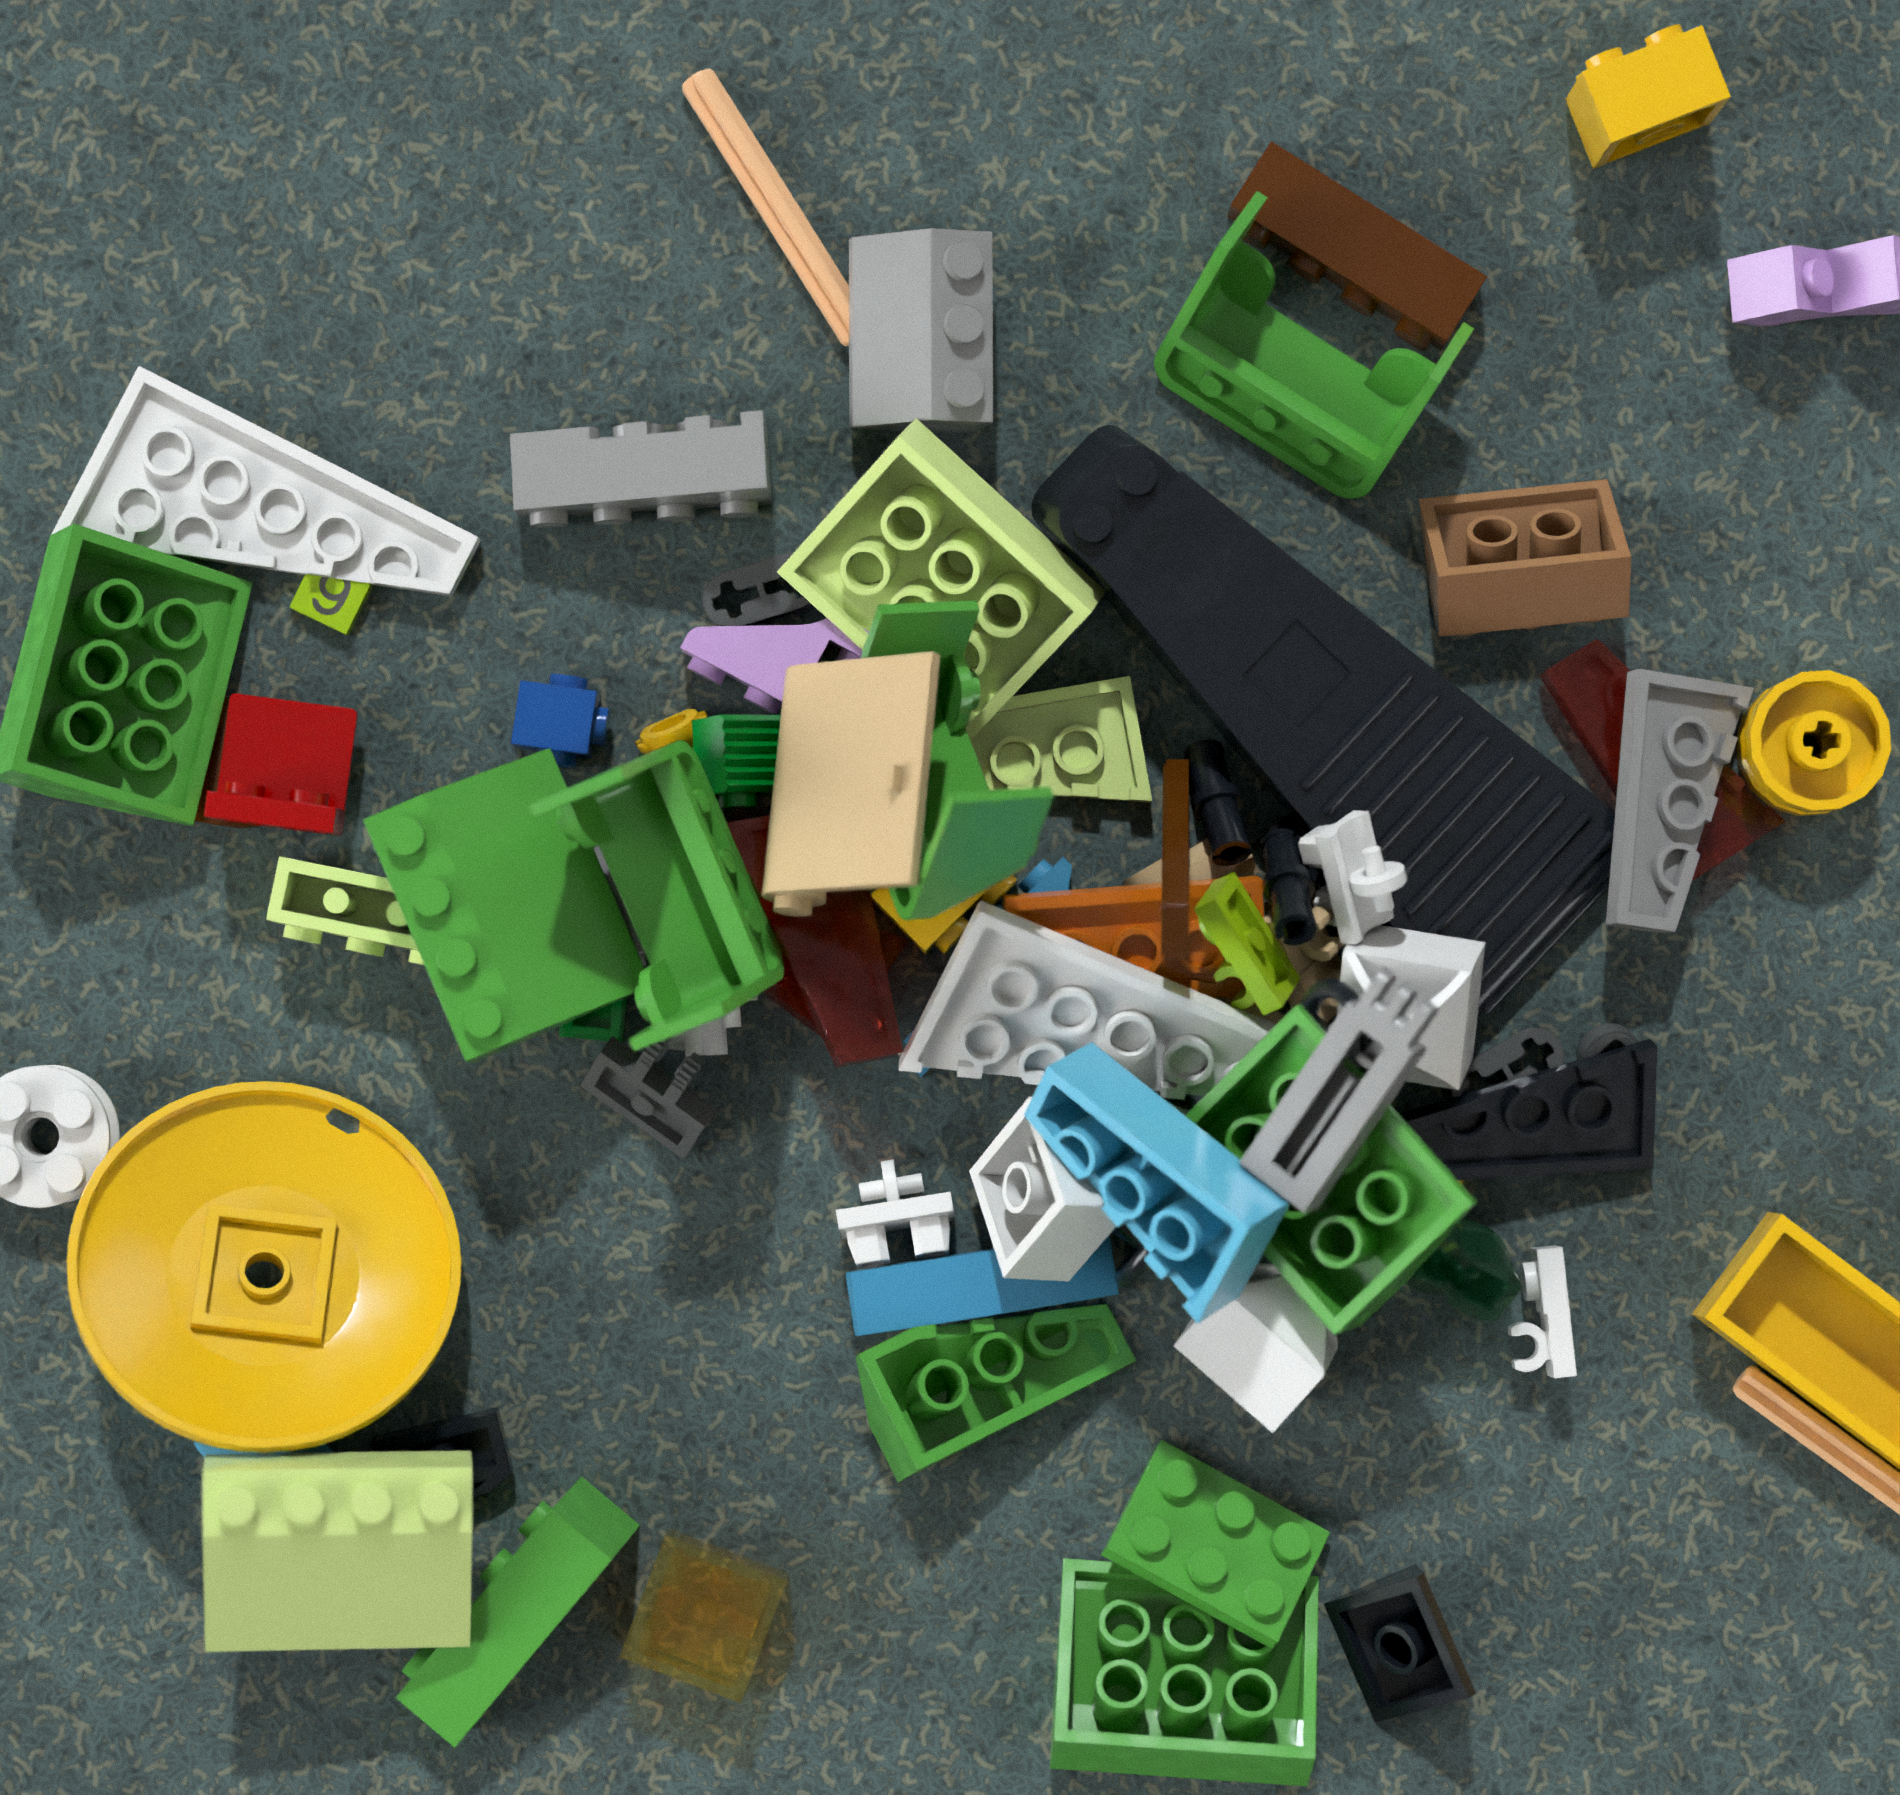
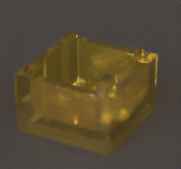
[619,1528,789,1703]

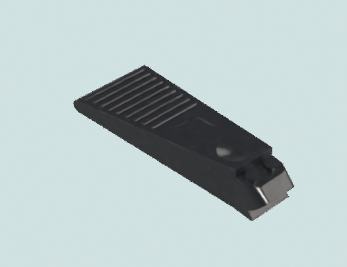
[1031,425,1615,1018]

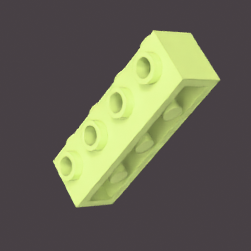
[266,856,425,966]

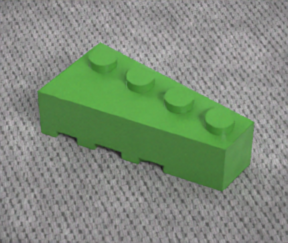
[396,1476,640,1748]

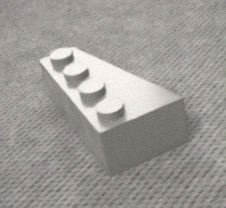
[510,410,772,528]

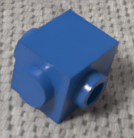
[511,674,610,768]

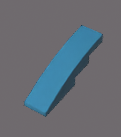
[845,1235,1119,1336]

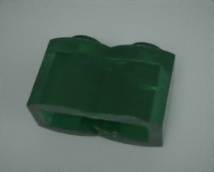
[1406,1220,1523,1321]

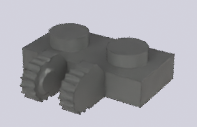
[580,1036,717,1159]

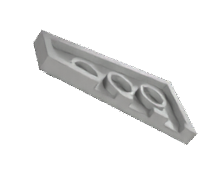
[1606,669,1754,934]

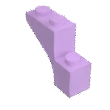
[1727,235,1900,326]
[680,618,869,715]

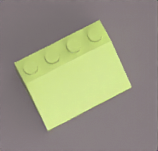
[777,418,1106,741]
[202,1451,472,1652]

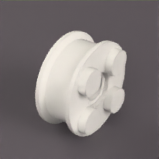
[0,1065,120,1208]

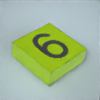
[289,574,373,636]

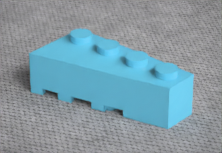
[1024,1042,1290,1324]

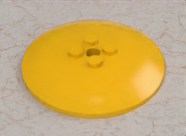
[67,1081,461,1453]

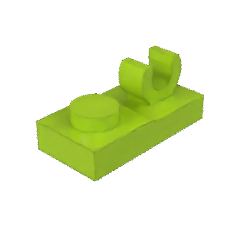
[1194,872,1301,1016]

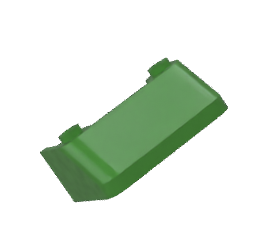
[1154,191,1475,499]
[860,600,1054,920]
[529,740,784,1051]

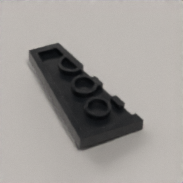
[1399,1039,1657,1180]

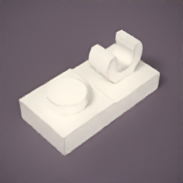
[1508,1245,1577,1378]

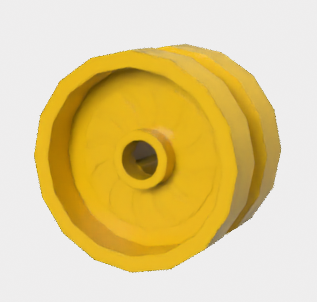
[1736,670,1891,816]

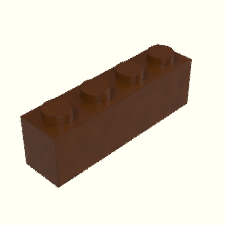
[1227,141,1488,351]

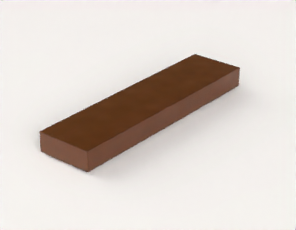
[1161,759,1189,960]

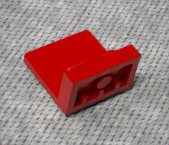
[204,693,358,836]

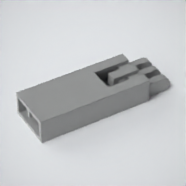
[1239,968,1439,1213]

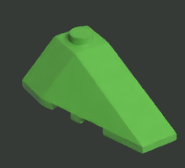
[856,1304,1136,1483]

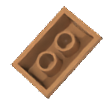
[1419,479,1631,637]

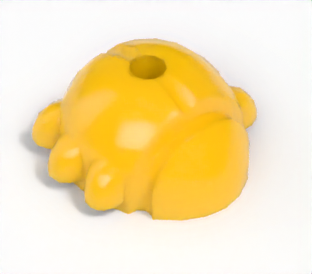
[635,708,707,754]

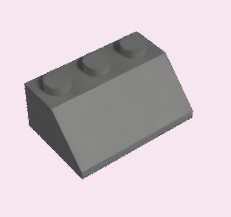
[849,228,993,433]

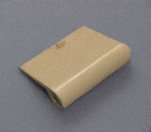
[762,652,940,917]

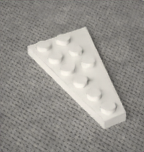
[51,366,481,596]
[899,900,1276,1100]

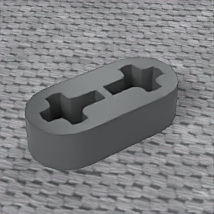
[703,553,812,626]
[1449,1028,1564,1098]

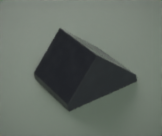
[1324,1564,1476,1722]

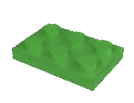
[1101,1439,1330,1648]

